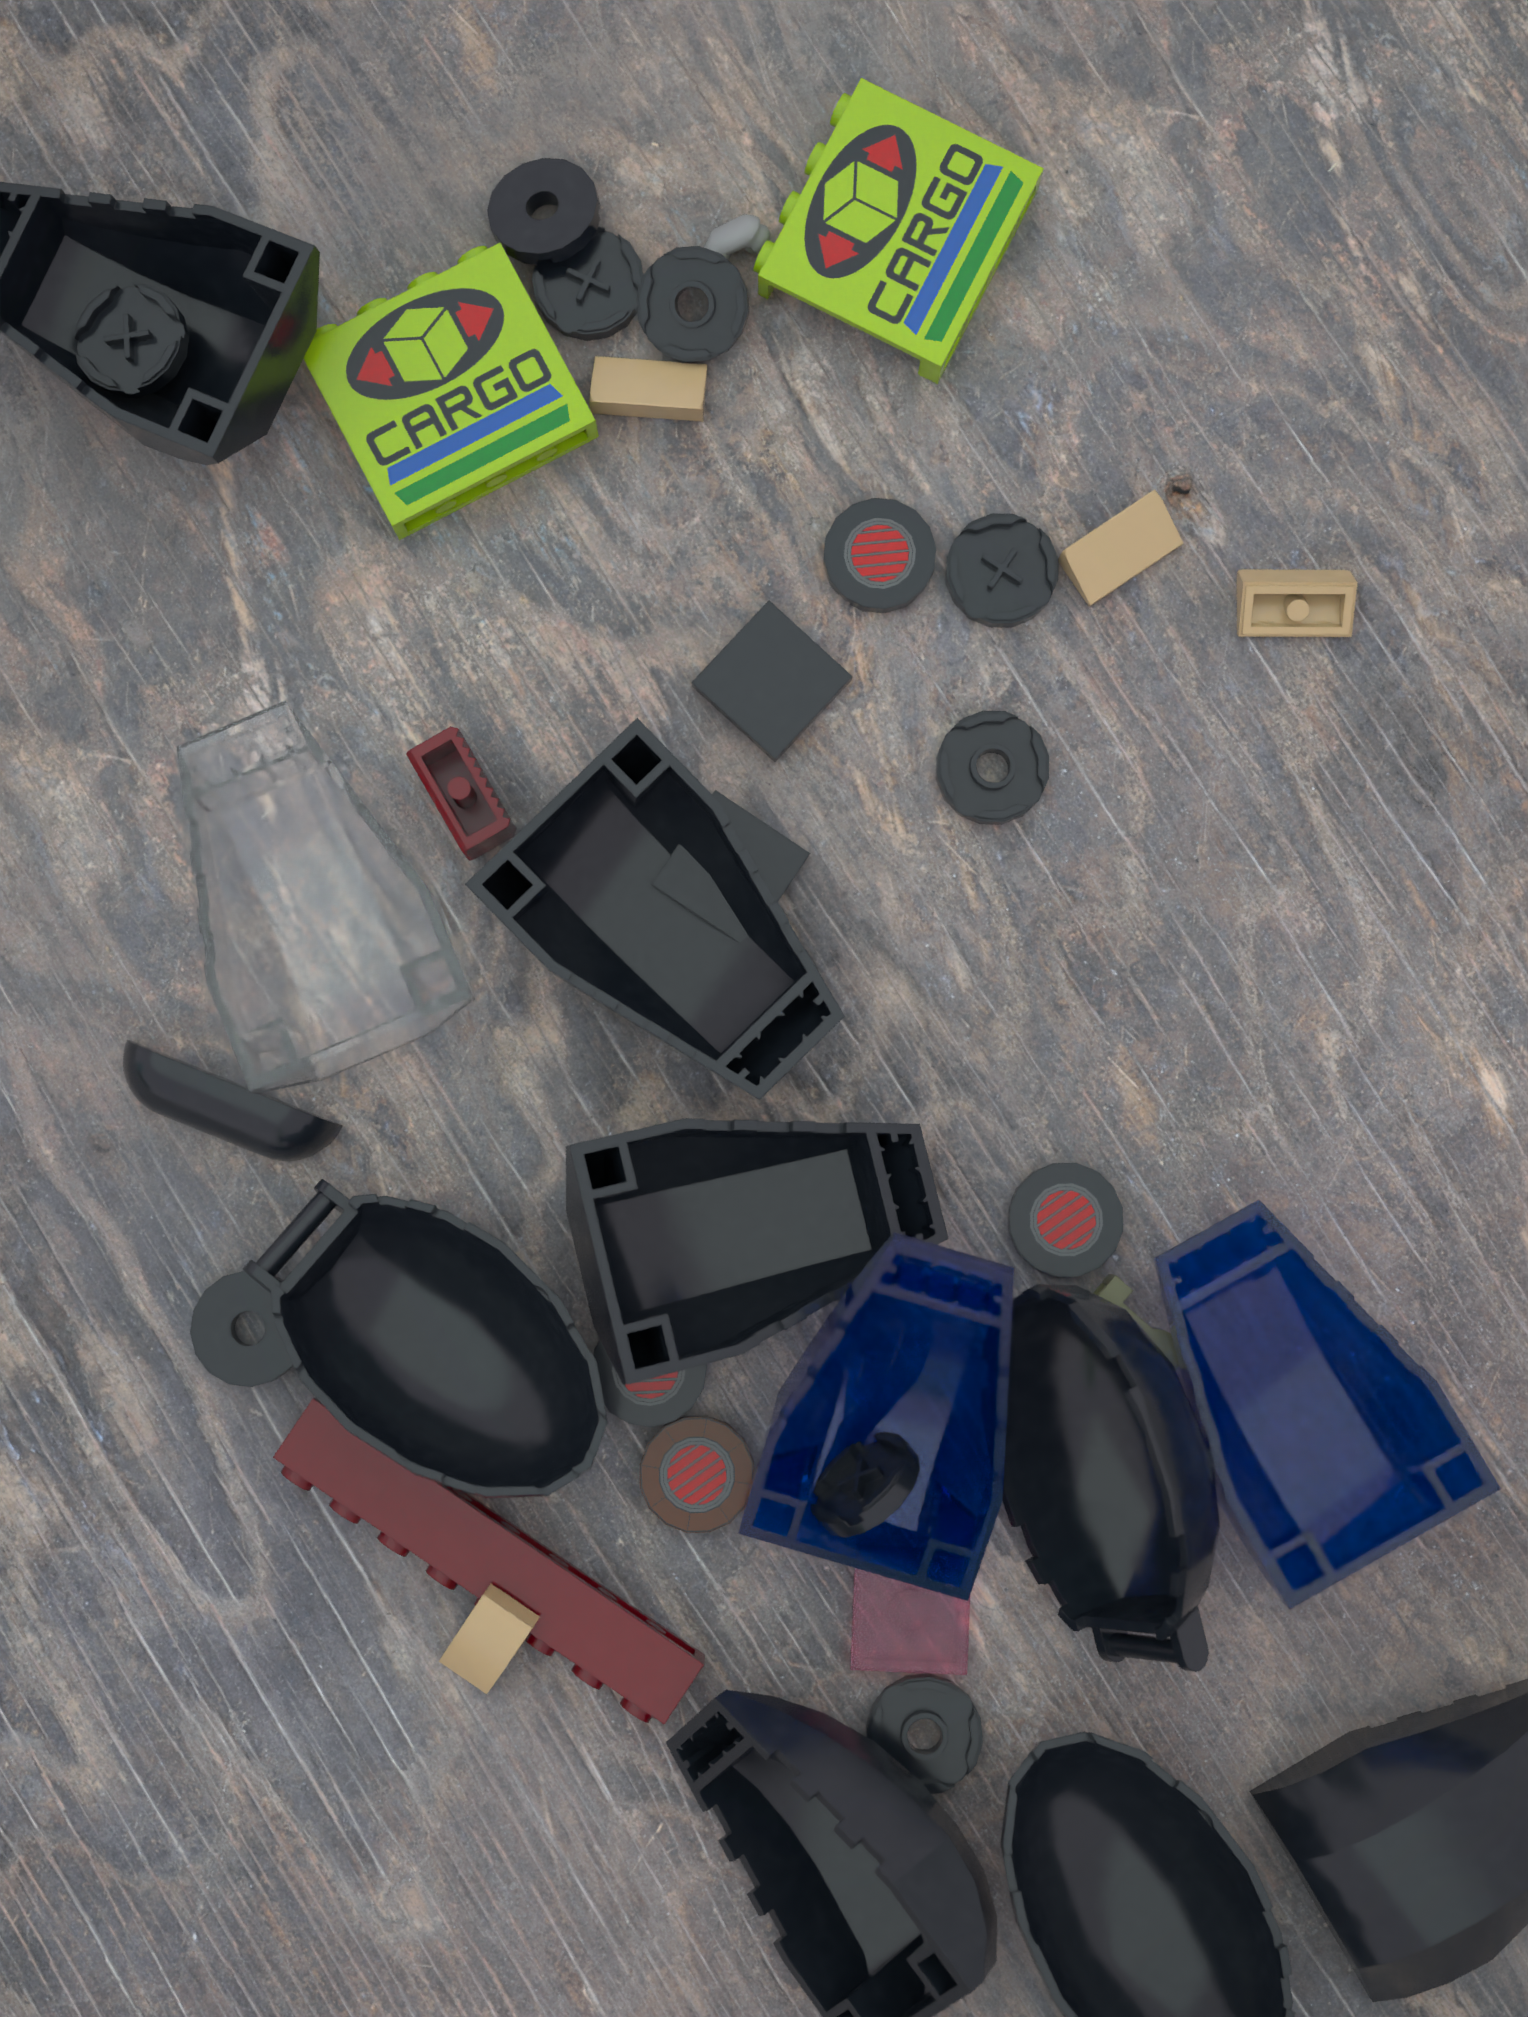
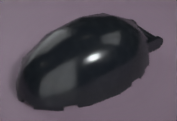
[243,1179,608,1498]
[985,1284,1220,1672]
[1000,1731,1295,2017]

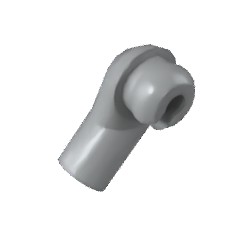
[704,214,770,260]

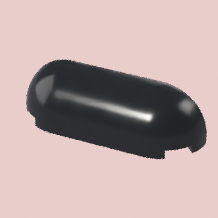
[123,1040,343,1161]

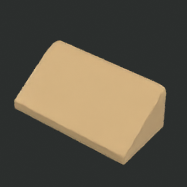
[589,356,707,422]
[1058,490,1183,607]
[1237,569,1357,637]

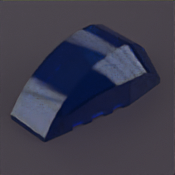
[1154,1200,1501,1610]
[738,1232,1014,1601]

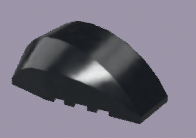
[0,182,320,465]
[465,718,845,1100]
[566,1118,949,1385]
[1249,1679,1528,2002]
[666,1690,997,2017]

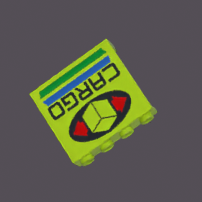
[753,78,1044,384]
[303,243,599,540]

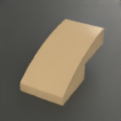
[439,1583,540,1694]

